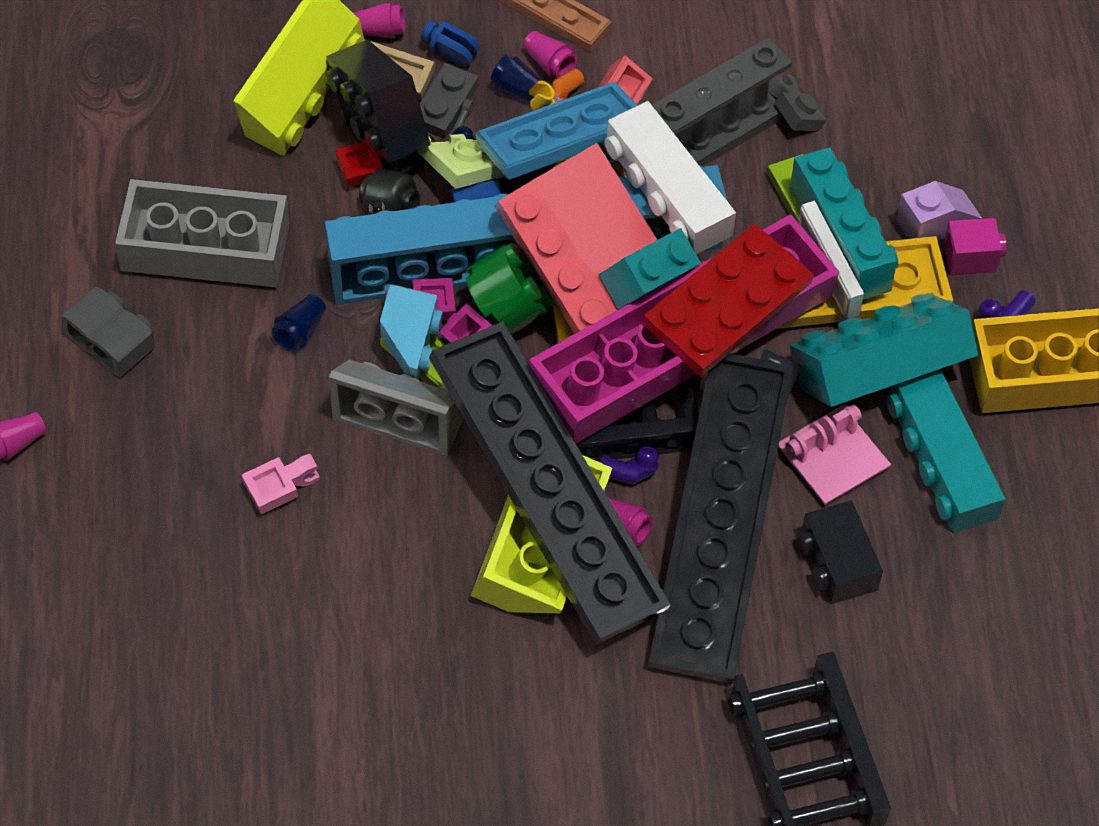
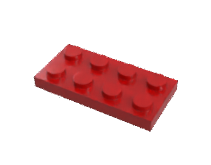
[641,224,814,377]

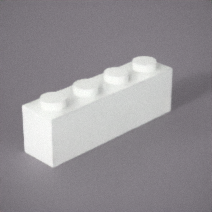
[604,101,736,254]

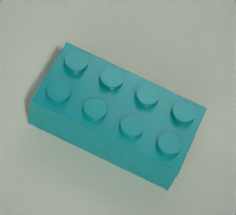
[789,293,979,407]

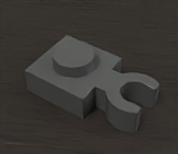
[768,74,827,131]

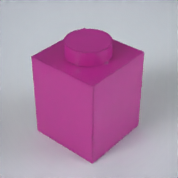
[943,218,1006,275]

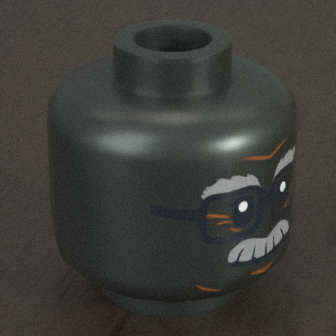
[359,168,420,215]

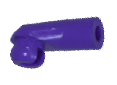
[979,290,1036,319]

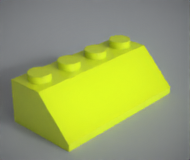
[233,0,364,156]
[471,455,612,614]

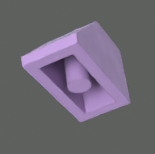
[895,181,982,241]

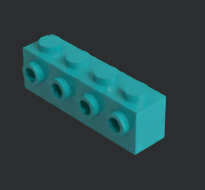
[790,147,899,300]

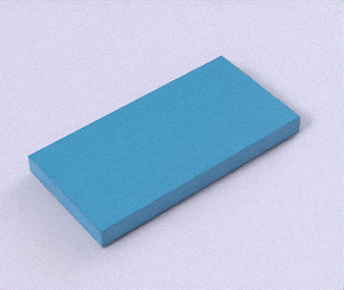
[475,82,638,180]

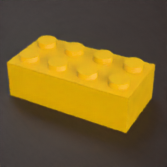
[969,308,1099,413]

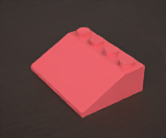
[494,143,657,334]

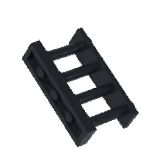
[576,378,699,462]
[727,651,891,826]

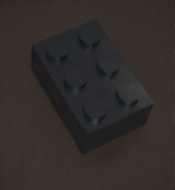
[326,39,431,162]

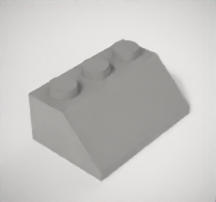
[329,359,463,456]

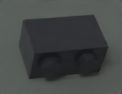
[798,500,883,604]

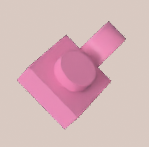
[242,454,320,515]

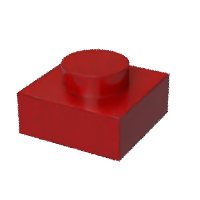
[335,141,383,188]

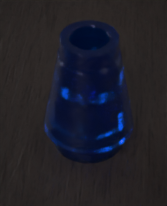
[490,54,543,102]
[272,294,326,351]

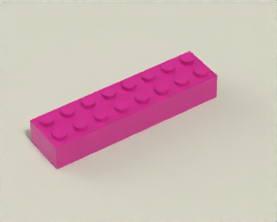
[528,214,840,443]

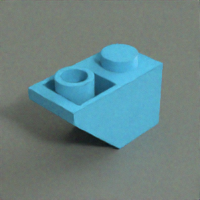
[380,284,443,380]

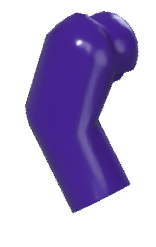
[600,446,659,484]

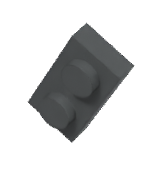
[420,63,479,139]

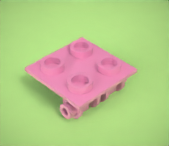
[778,404,891,505]

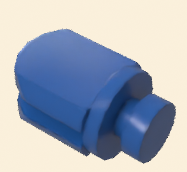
[421,20,481,68]

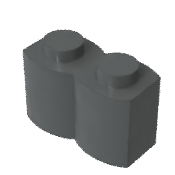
[61,286,155,377]

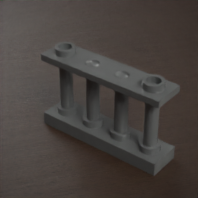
[652,37,792,166]

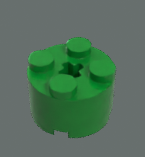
[466,243,555,335]

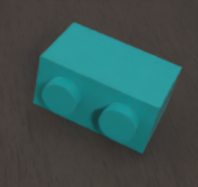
[598,228,701,310]

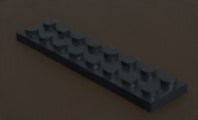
[429,322,671,645]
[648,353,794,684]

